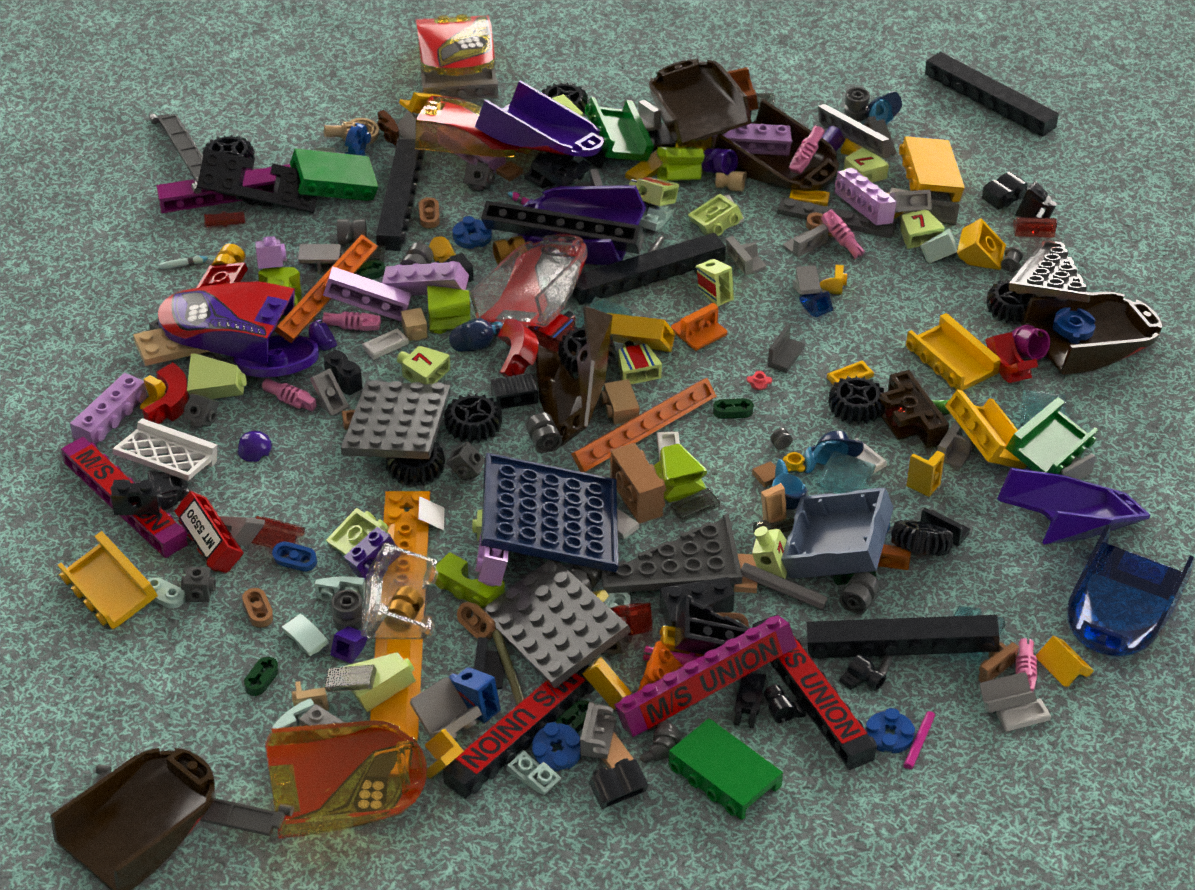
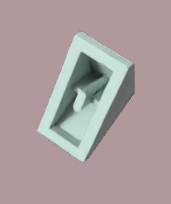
[920,229,958,263]

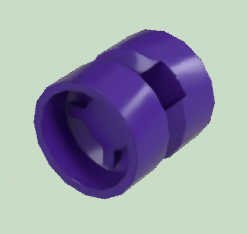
[702,148,738,175]

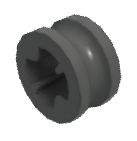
[770,428,793,450]

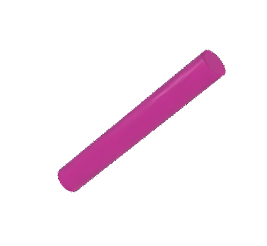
[903,711,935,770]

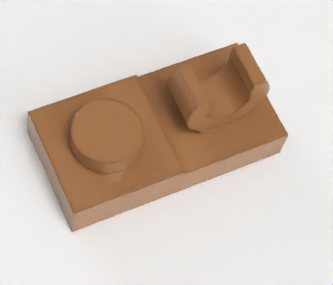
[978,642,1019,682]

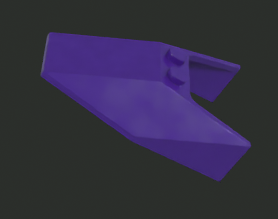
[997,468,1151,545]

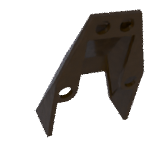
[536,306,613,446]

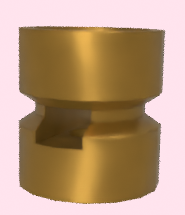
[492,235,527,267]
[383,586,424,631]

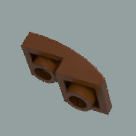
[378,110,399,146]

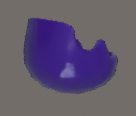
[308,319,337,351]
[237,430,272,462]

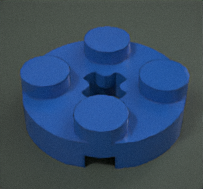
[345,123,371,156]
[452,216,492,249]
[1052,307,1096,344]
[866,708,915,753]
[532,722,581,772]

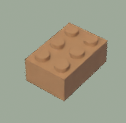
[610,443,666,524]

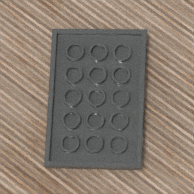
[341,380,451,459]
[483,559,631,688]

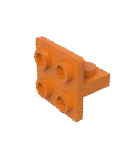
[671,303,727,351]
[638,641,684,691]

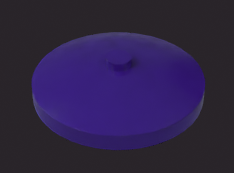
[234,335,319,377]

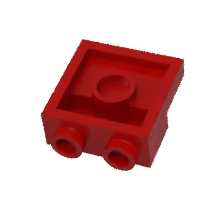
[196,262,248,288]

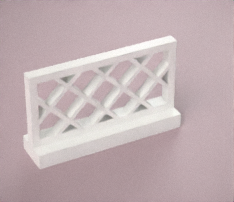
[113,418,217,481]

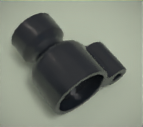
[839,654,886,691]
[764,684,806,723]

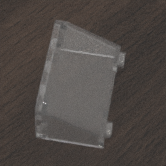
[361,543,438,639]

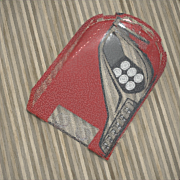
[469,234,588,327]

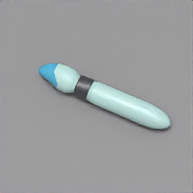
[158,255,208,269]

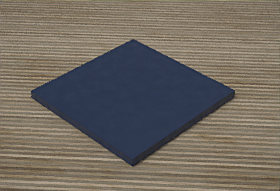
[481,453,619,572]

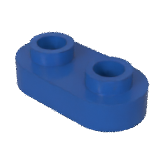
[272,542,318,572]

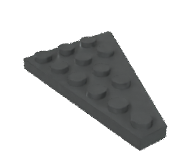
[1009,240,1090,302]
[601,514,742,593]

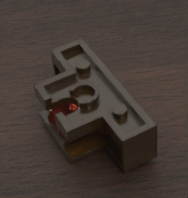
[880,370,949,448]

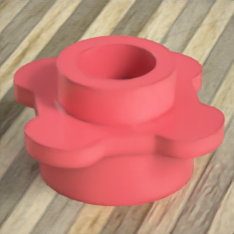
[747,371,772,390]

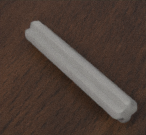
[741,563,828,609]

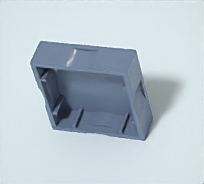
[781,488,894,579]

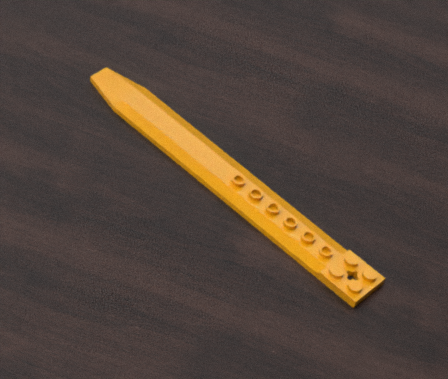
[370,491,430,777]

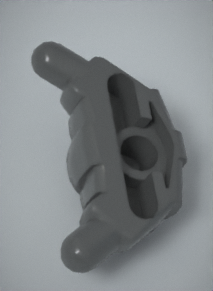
[640,720,681,762]

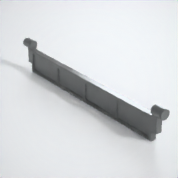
[149,113,203,194]
[96,764,294,836]

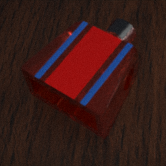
[528,310,576,352]

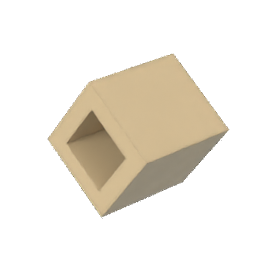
[401,308,428,341]

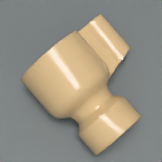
[715,171,747,192]

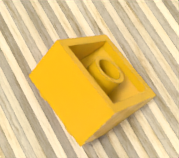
[957,218,1006,270]

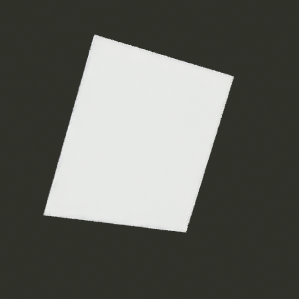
[418,496,445,530]

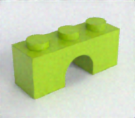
[432,552,505,609]

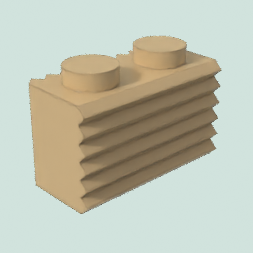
[600,379,639,425]

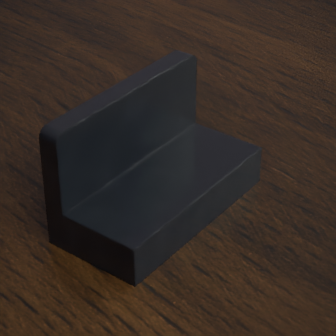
[920,508,970,547]
[474,637,505,689]

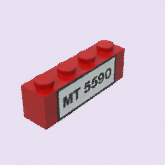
[174,491,244,573]

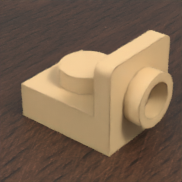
[292,681,329,711]

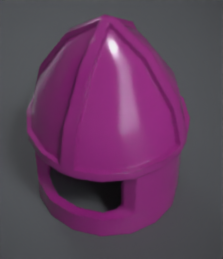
[1012,325,1050,360]

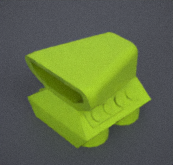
[656,147,704,181]
[258,267,302,319]
[427,285,471,334]
[654,444,707,503]

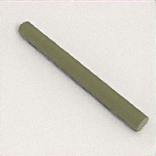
[492,629,525,705]

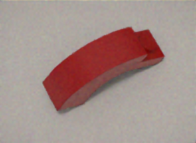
[497,319,538,378]
[985,332,1038,383]
[142,362,189,424]

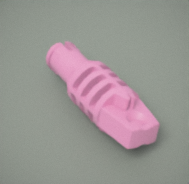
[789,126,825,174]
[821,210,865,259]
[322,311,381,331]
[262,378,317,412]
[1015,638,1037,691]

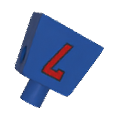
[448,667,501,724]

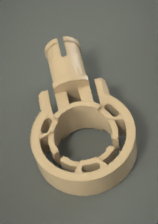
[324,118,379,145]

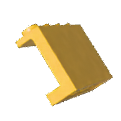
[899,136,965,202]
[906,313,1001,391]
[945,390,1027,469]
[58,531,158,630]

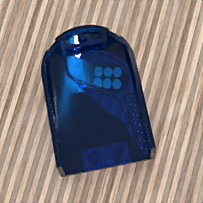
[1067,524,1194,656]

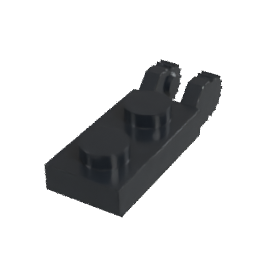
[734,672,766,728]

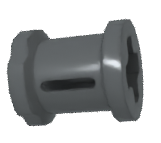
[1001,246,1023,272]

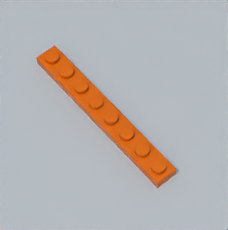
[275,234,378,343]
[571,378,717,472]

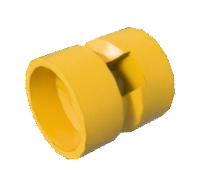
[211,244,246,265]

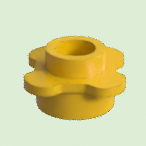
[783,452,805,472]

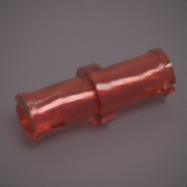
[204,211,245,227]

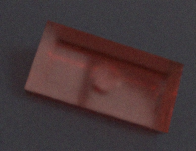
[1013,217,1057,238]
[251,516,306,548]
[610,603,653,636]

